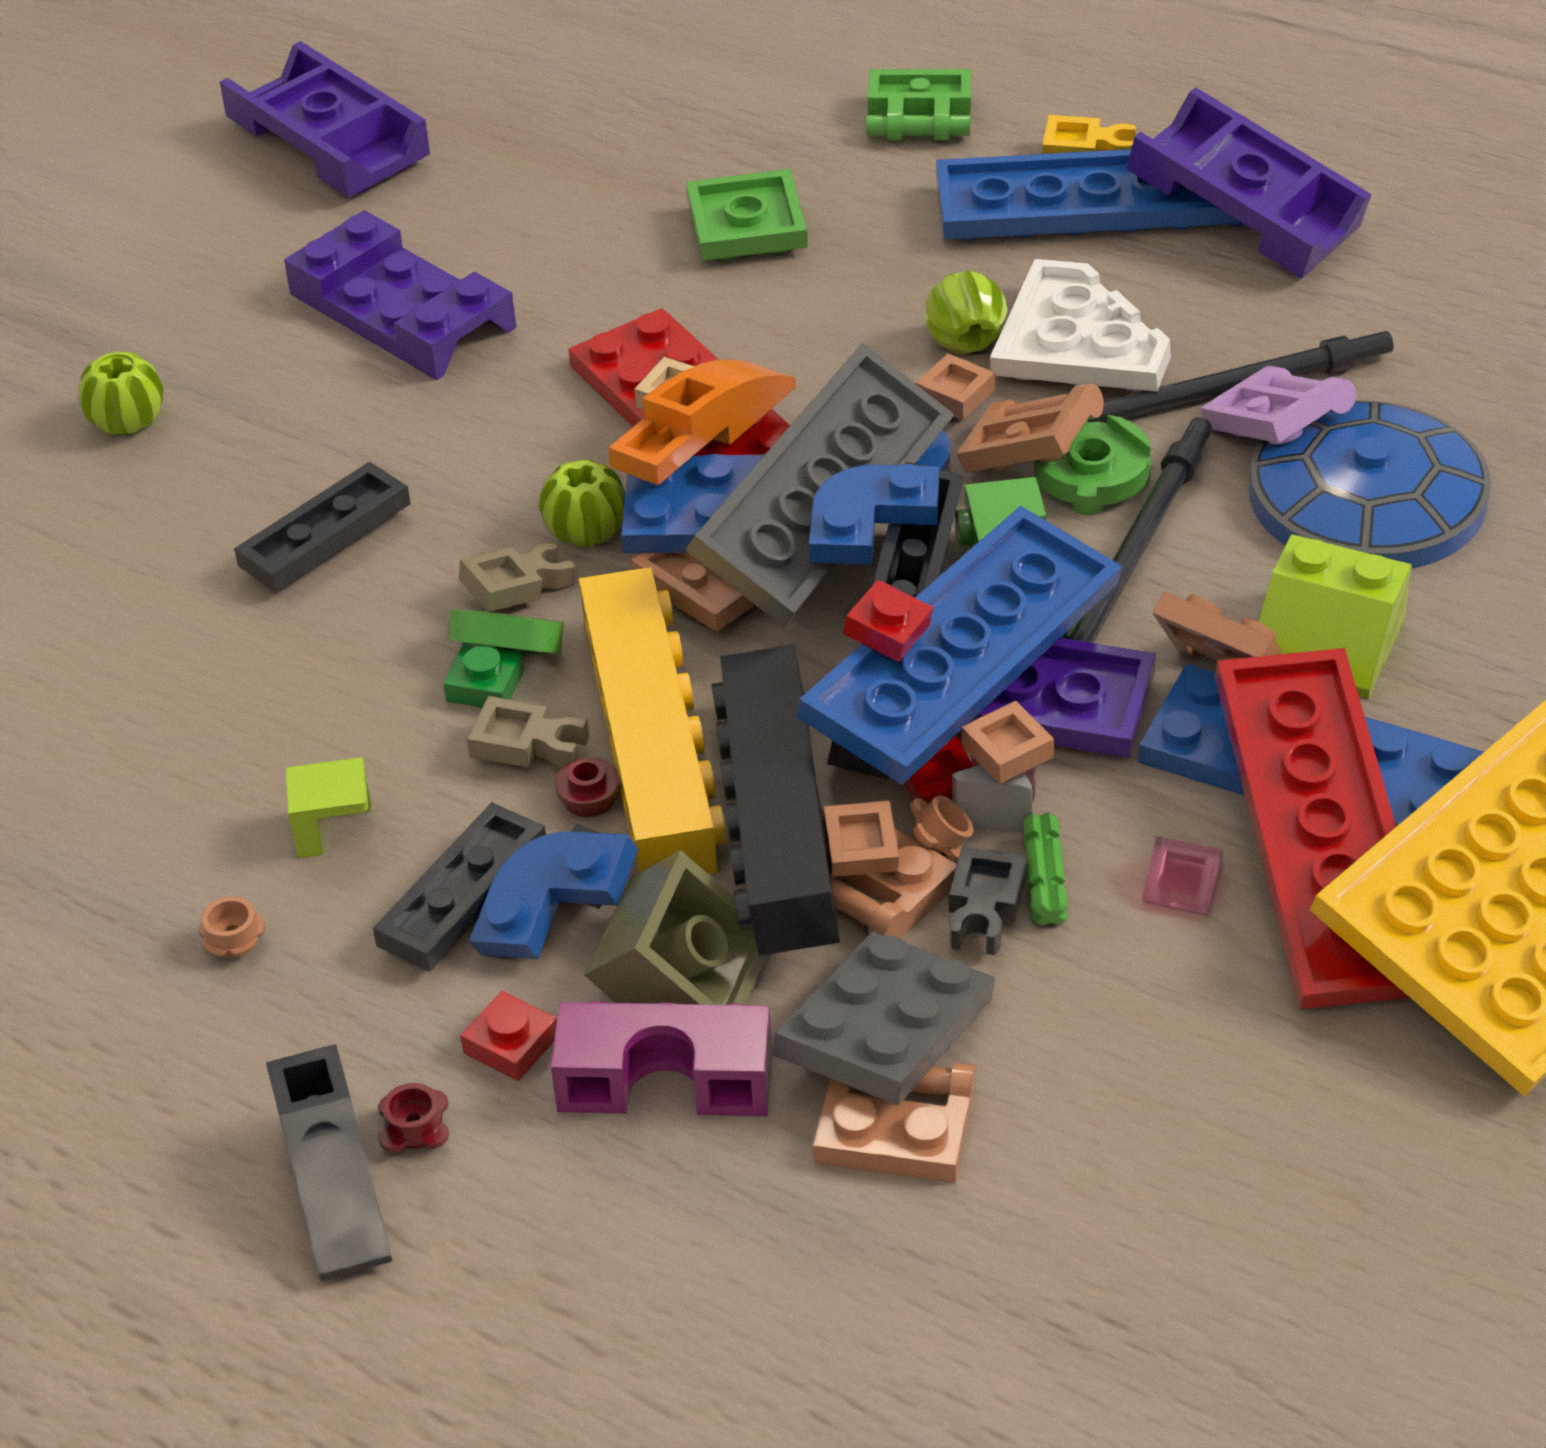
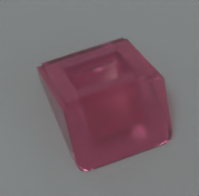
[1142,836,1225,915]

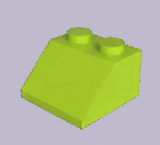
[1259,534,1412,699]

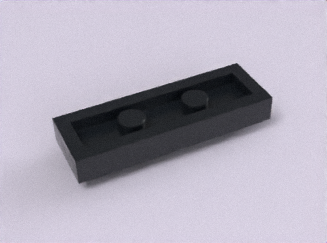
[234,461,411,592]
[373,802,546,972]

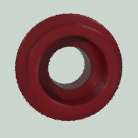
[555,758,620,817]

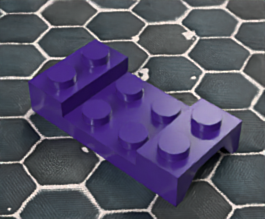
[219,41,430,198]
[1126,87,1372,279]
[284,210,517,380]

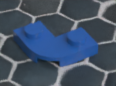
[809,464,939,565]
[469,831,638,959]

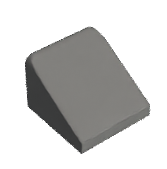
[952,765,1033,831]

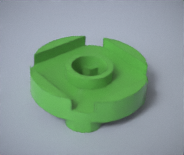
[1033,415,1151,515]

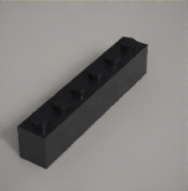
[827,461,964,779]
[711,644,840,956]

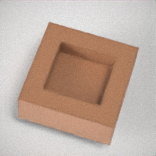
[916,353,995,420]
[962,701,1054,784]
[822,800,899,877]

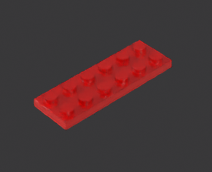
[568,308,790,456]
[1215,648,1410,1010]

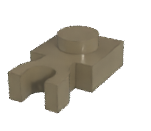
[458,541,576,612]
[467,696,589,768]

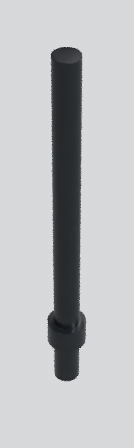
[1088,330,1394,424]
[1067,417,1212,643]

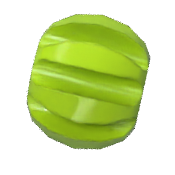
[925,270,1008,355]
[78,351,164,435]
[539,459,625,548]

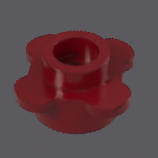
[378,1083,449,1152]

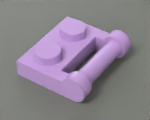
[1200,366,1356,445]

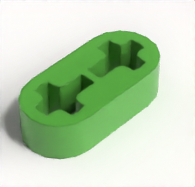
[447,609,564,653]

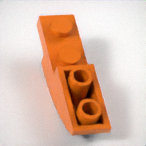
[608,359,796,485]

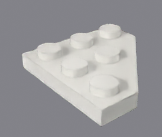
[990,259,1171,392]

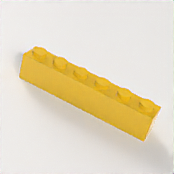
[579,567,727,874]

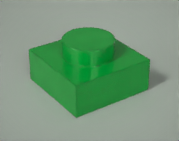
[443,642,525,708]

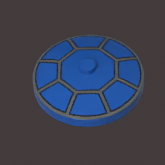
[1249,400,1491,569]

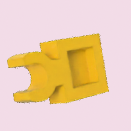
[1042,115,1136,154]

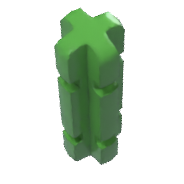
[1023,812,1068,926]

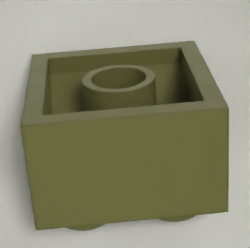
[584,850,767,1005]

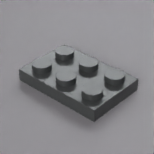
[773,931,995,1106]

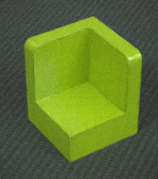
[286,757,372,858]

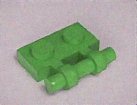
[866,69,972,141]

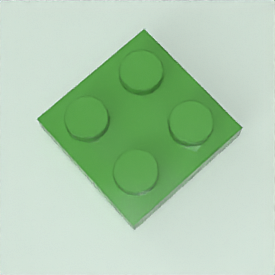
[686,169,808,261]

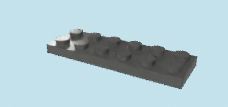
[685,343,955,627]

